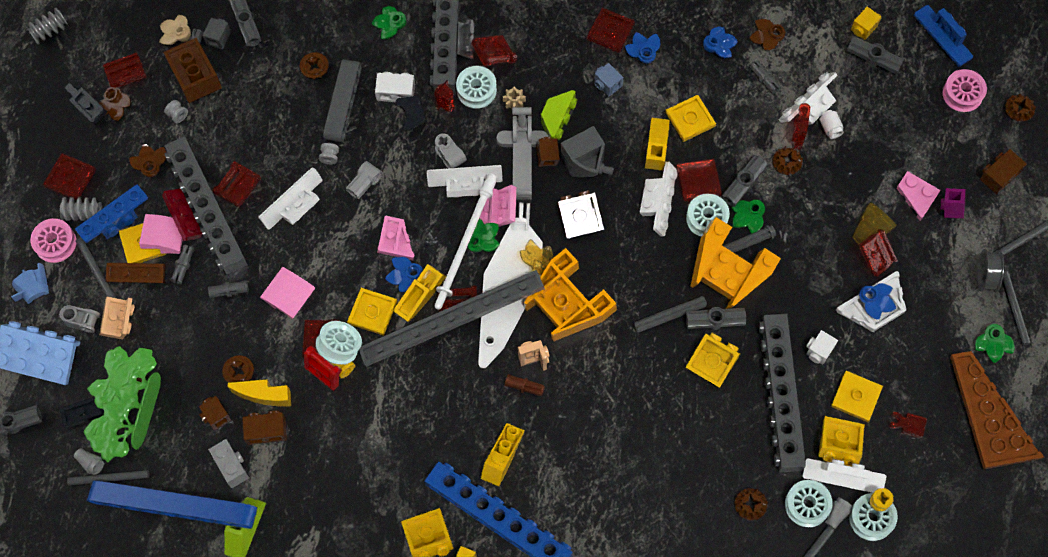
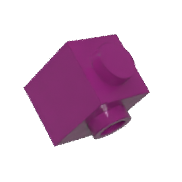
[941,188,966,218]

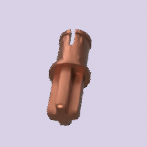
[505,374,545,396]

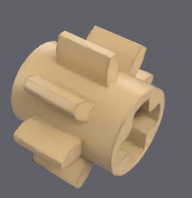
[503,87,526,109]

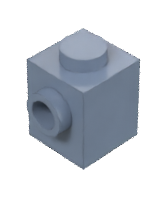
[594,63,623,97]

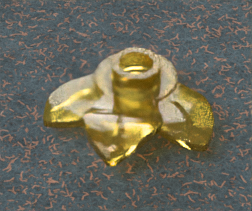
[520,239,553,275]

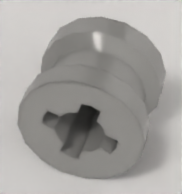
[164,100,188,123]
[319,143,339,164]

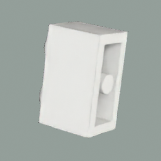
[375,72,415,102]

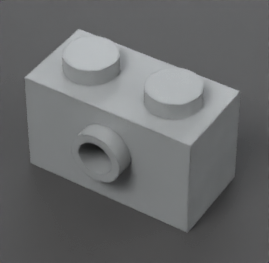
[208,439,249,488]

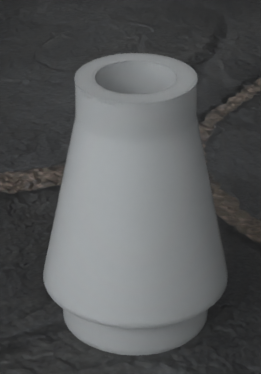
[74,448,104,475]
[825,497,852,529]

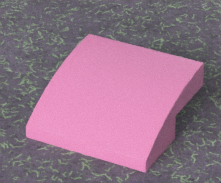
[479,185,517,226]
[139,214,183,254]
[260,267,315,319]

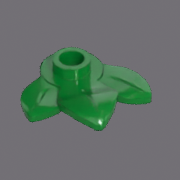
[372,6,406,39]
[732,200,765,233]
[467,219,500,252]
[975,324,1015,363]

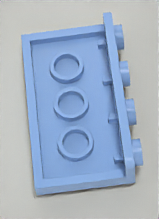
[0,321,80,385]

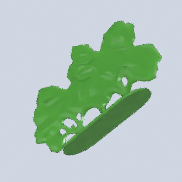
[84,346,161,462]

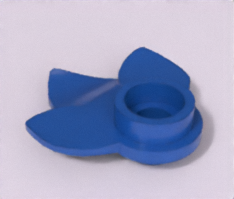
[703,27,738,58]
[625,32,660,63]
[385,257,423,292]
[859,283,896,320]

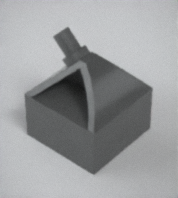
[561,126,614,177]

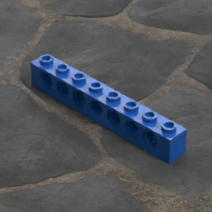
[425,462,573,557]

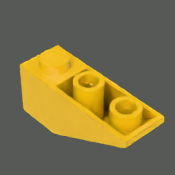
[645,118,670,171]
[481,423,525,486]

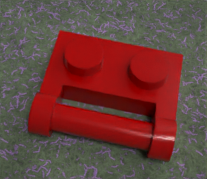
[304,346,342,391]

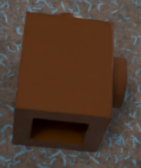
[536,137,560,167]
[199,396,231,431]

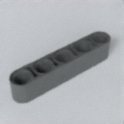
[323,59,362,142]

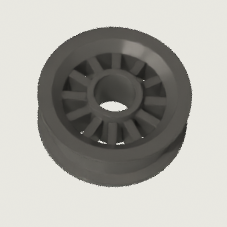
[977,249,1004,293]

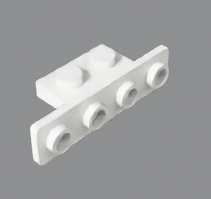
[779,72,837,125]
[640,162,677,236]
[427,165,502,197]
[259,167,322,230]
[802,458,886,493]

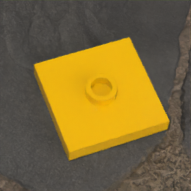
[665,95,716,142]
[119,223,166,263]
[347,288,397,336]
[831,371,883,422]

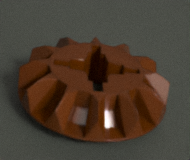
[300,52,329,80]
[1005,94,1036,121]
[773,146,803,175]
[222,355,254,383]
[735,488,768,520]

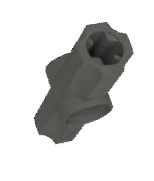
[229,0,261,47]
[847,36,904,74]
[722,155,768,207]
[686,307,746,330]
[0,405,42,436]

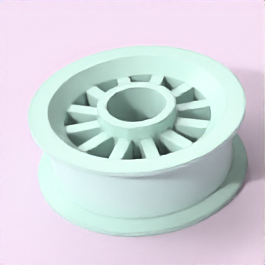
[456,66,497,108]
[686,194,729,237]
[316,321,362,365]
[785,480,832,527]
[849,493,897,541]

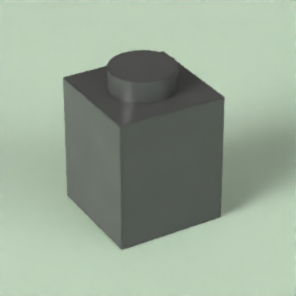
[202,18,231,50]

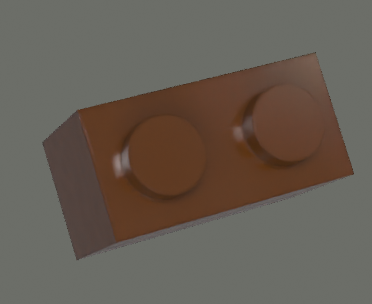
[980,149,1027,195]
[243,411,287,445]

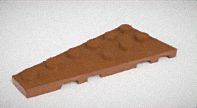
[951,351,1044,469]

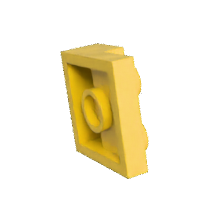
[686,333,741,388]
[818,416,864,467]
[401,508,453,557]

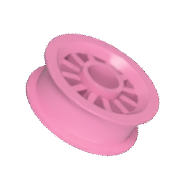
[943,69,987,112]
[30,219,76,263]

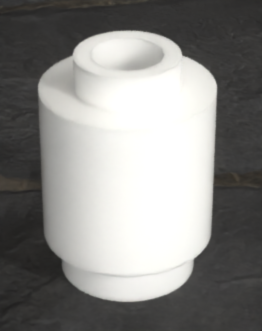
[820,110,844,139]

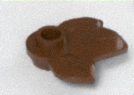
[750,19,785,51]
[99,87,131,121]
[129,144,166,177]

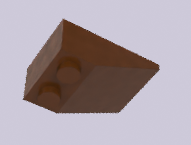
[163,37,222,103]

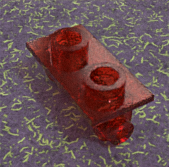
[435,80,455,112]

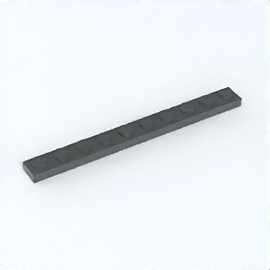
[359,270,545,367]

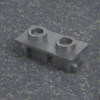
[457,19,475,59]

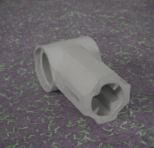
[346,161,382,199]

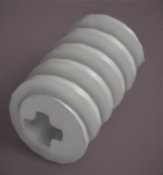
[27,8,69,44]
[60,197,103,221]

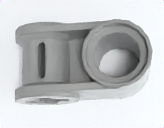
[435,134,467,169]
[59,305,101,333]

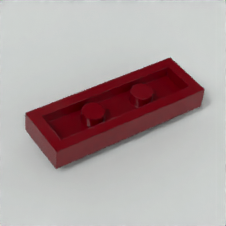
[162,188,203,241]

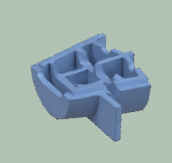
[11,263,49,304]

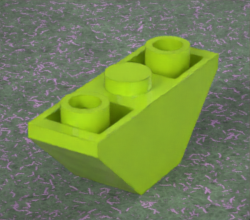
[541,90,577,140]
[225,497,266,557]

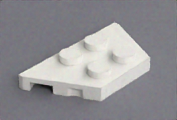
[836,271,906,332]

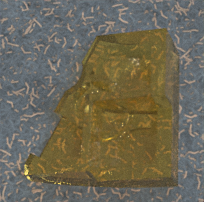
[852,203,897,251]

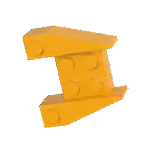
[690,217,781,309]
[524,248,617,341]

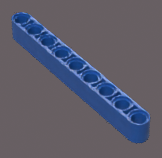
[87,481,258,529]

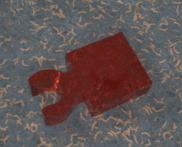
[889,412,927,439]

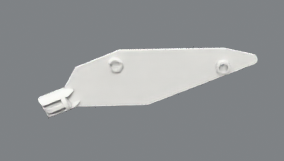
[478,202,543,368]

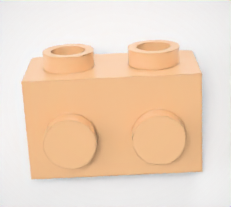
[99,297,134,339]
[518,340,549,371]

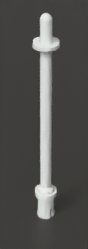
[435,173,498,310]

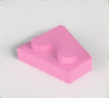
[897,171,940,220]
[377,216,414,260]

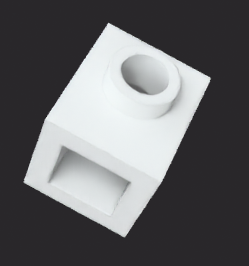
[806,330,838,365]

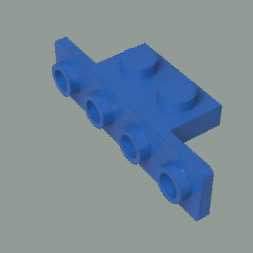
[914,5,973,67]
[75,185,148,243]

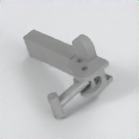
[497,107,548,199]

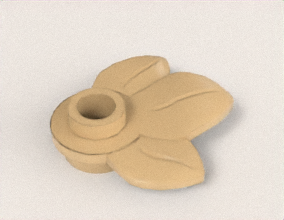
[159,15,191,45]

